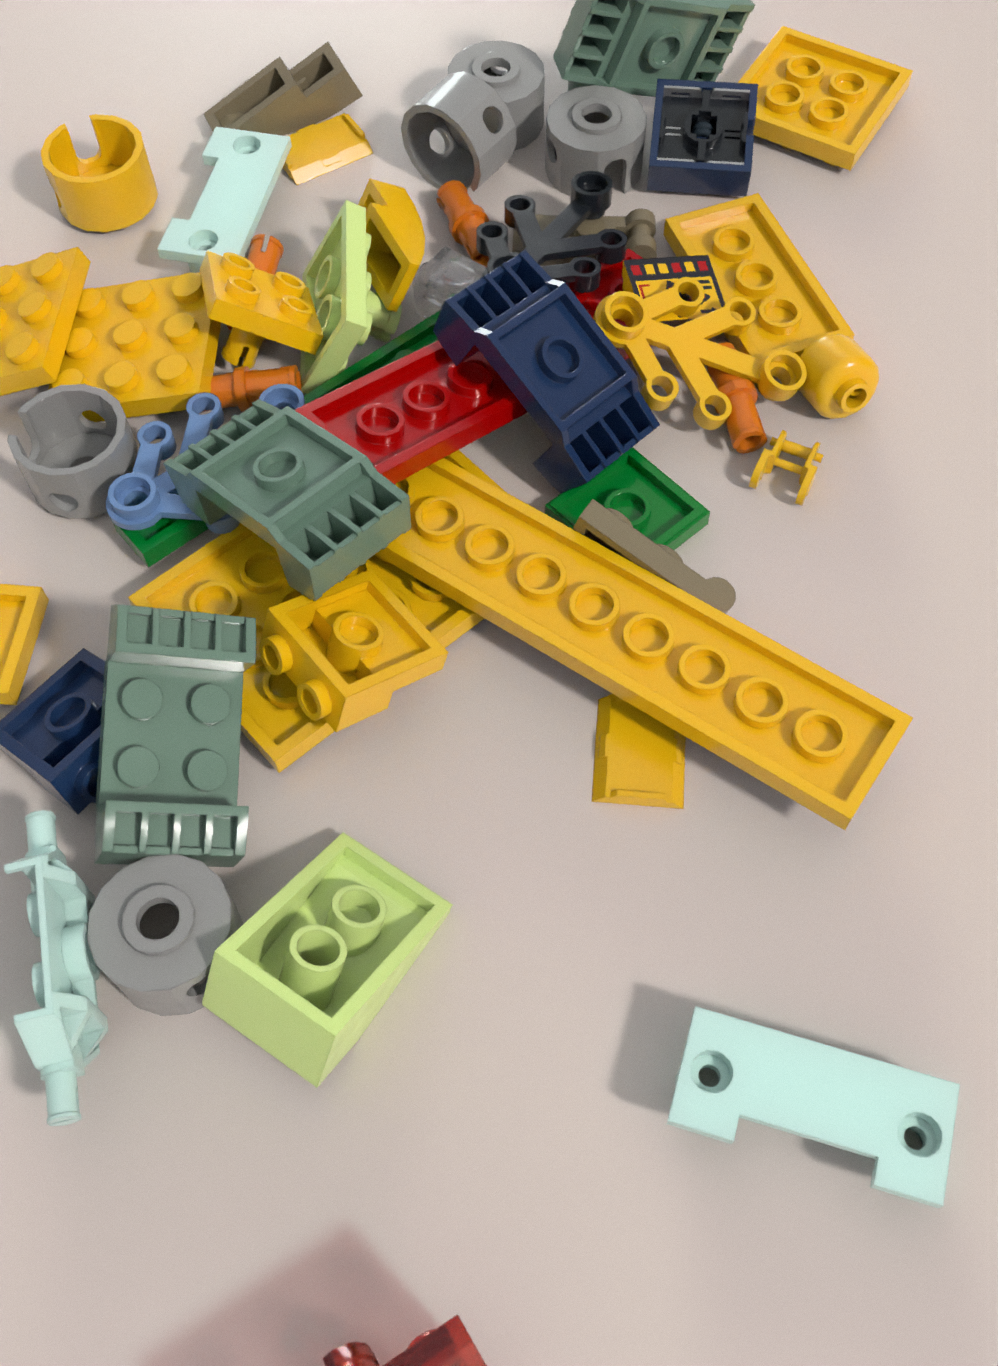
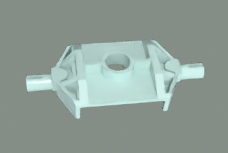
[4,810,108,1126]

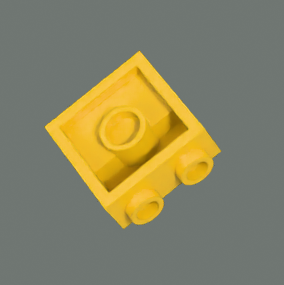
[259,569,449,732]

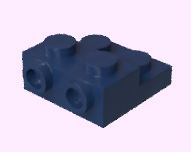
[0,648,106,815]

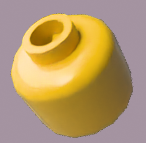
[799,334,879,419]

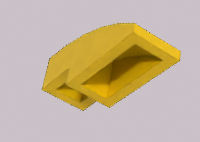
[358,178,425,312]

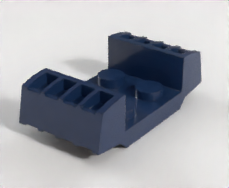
[433,250,660,493]

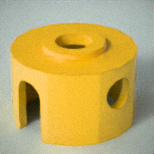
[40,114,158,232]

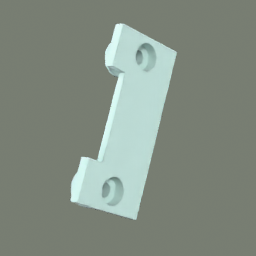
[157,127,292,273]
[667,1006,960,1209]

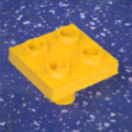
[200,251,324,369]

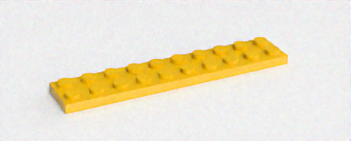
[376,458,913,830]

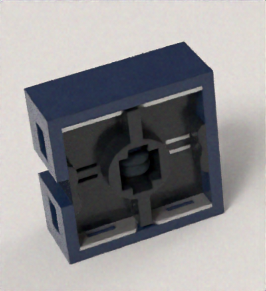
[647,79,758,196]

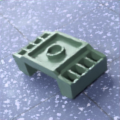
[553,0,755,97]
[163,399,411,601]
[94,604,256,867]

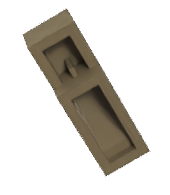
[203,42,363,136]

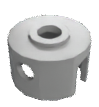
[448,41,545,151]
[401,72,517,192]
[545,85,647,196]
[7,384,139,519]
[87,854,243,1016]

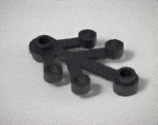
[476,171,627,293]

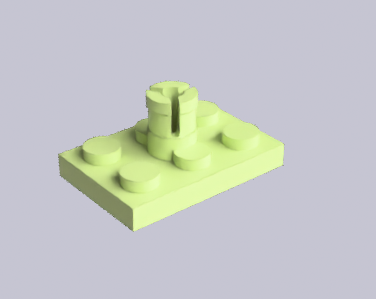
[300,200,402,394]

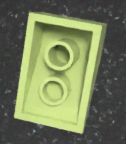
[202,832,453,1088]

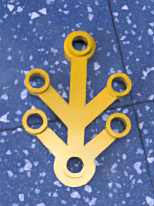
[593,277,807,430]

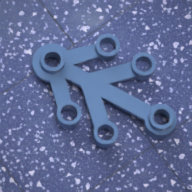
[106,384,305,534]

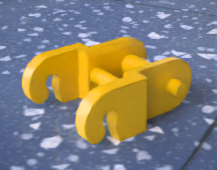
[749,430,824,506]

